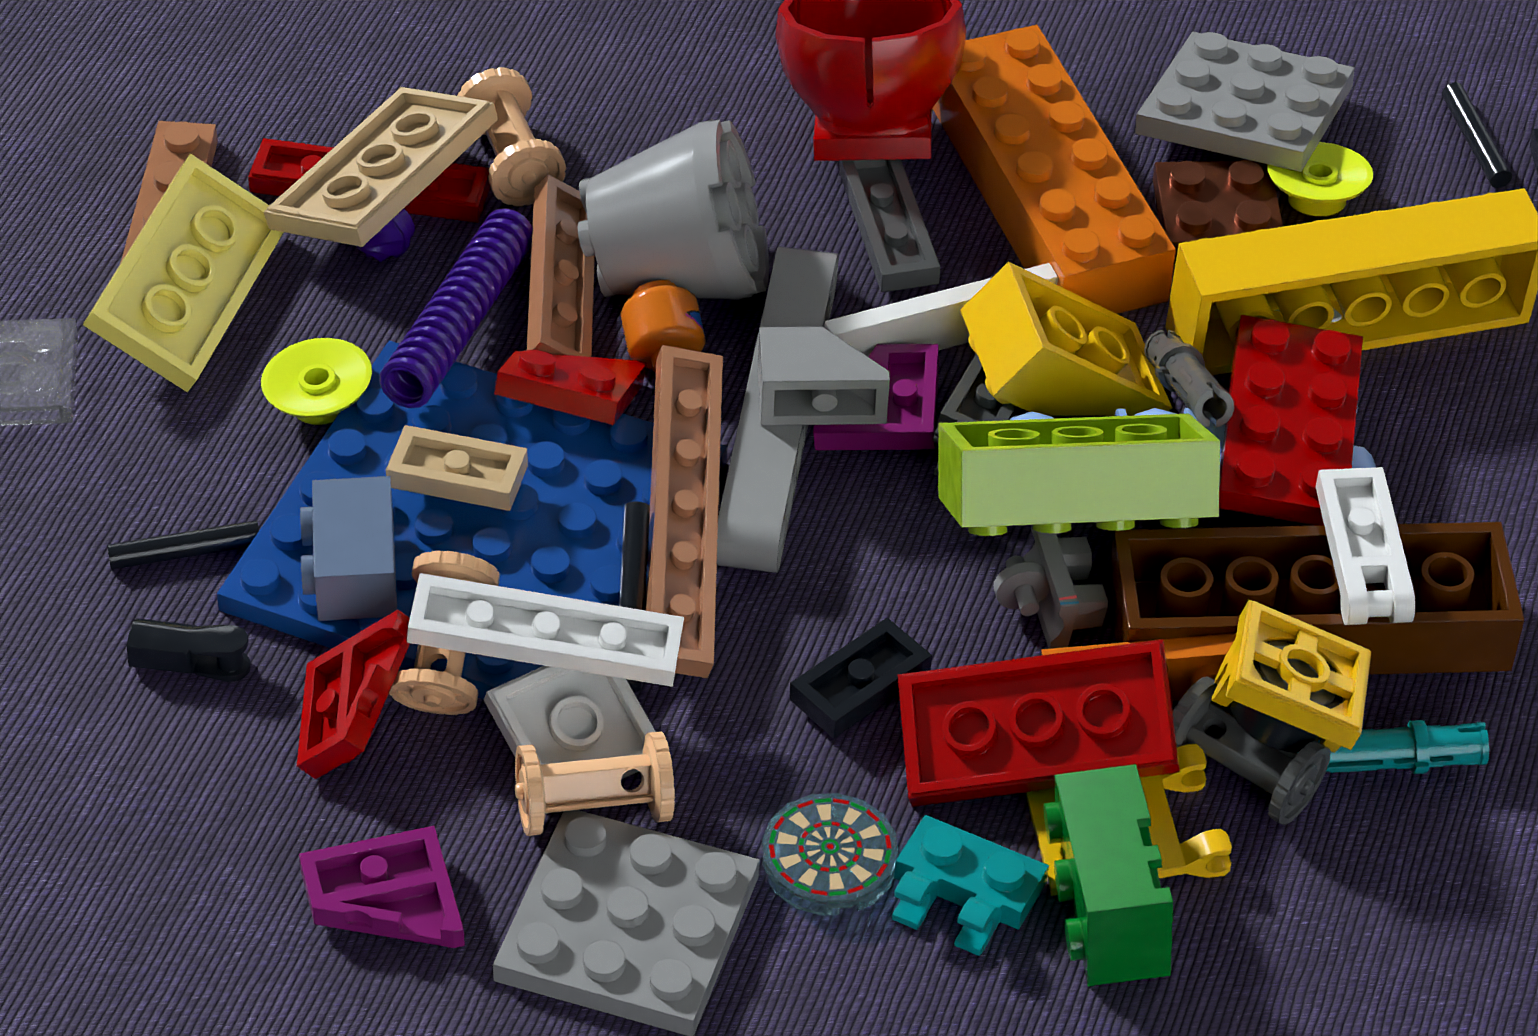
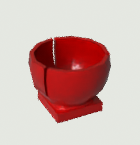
[776,0,966,161]

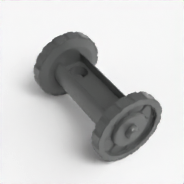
[1173,676,1330,825]

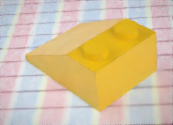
[960,261,1172,416]

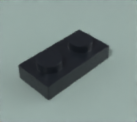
[789,617,932,738]

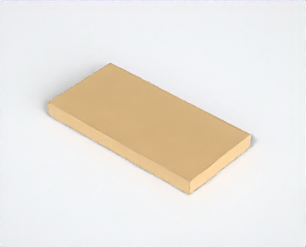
[264,87,498,247]

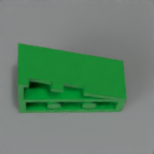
[1043,764,1173,986]

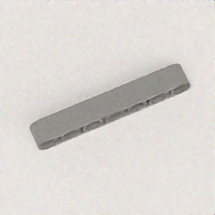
[717,246,839,573]

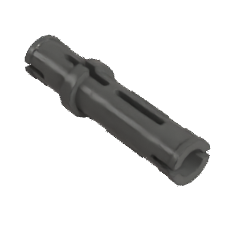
[1144,330,1234,427]

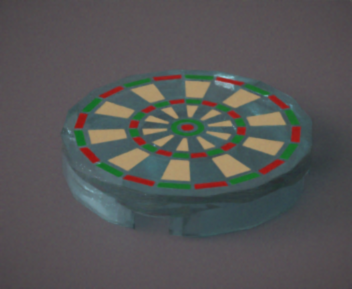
[762,793,898,916]

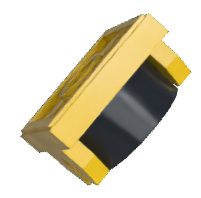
[1211,600,1371,753]

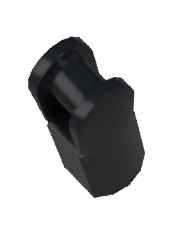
[127,618,250,682]

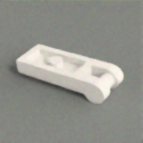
[1316,467,1415,625]

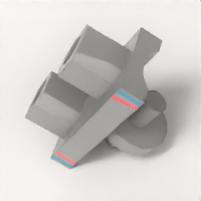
[994,526,1108,649]

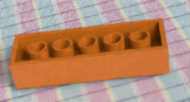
[932,24,1176,314]

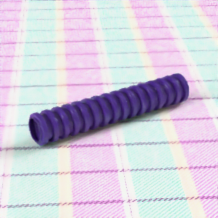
[380,209,532,408]

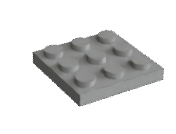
[1135,31,1355,172]
[493,810,760,1036]

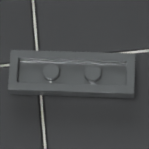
[839,159,940,292]

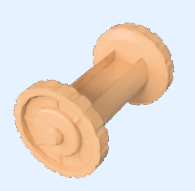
[457,67,566,206]
[389,551,500,715]
[515,731,675,836]

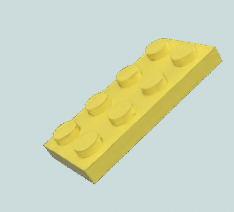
[83,153,284,393]

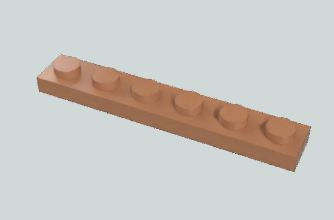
[646,345,723,678]

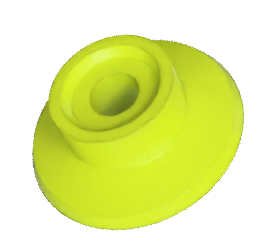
[1267,142,1373,216]
[261,338,372,425]

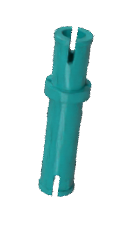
[1296,720,1489,774]

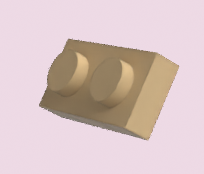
[386,425,528,511]

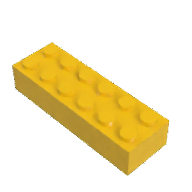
[1165,188,1538,375]

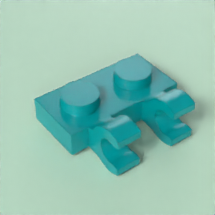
[892,815,1049,956]

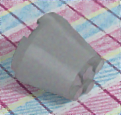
[577,119,769,300]

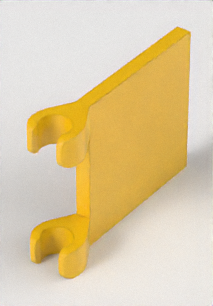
[1025,744,1232,896]

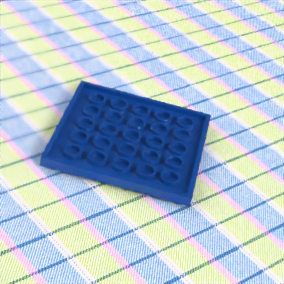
[217,340,727,700]

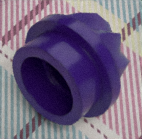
[356,209,415,262]

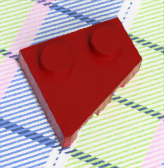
[494,350,647,425]
[296,610,410,779]

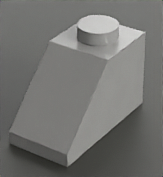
[757,326,890,425]

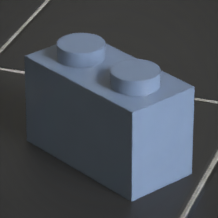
[300,476,397,621]

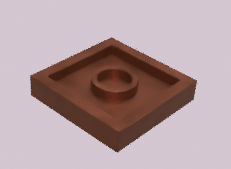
[1153,160,1283,259]

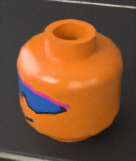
[621,280,706,373]

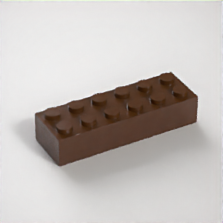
[1108,522,1524,674]

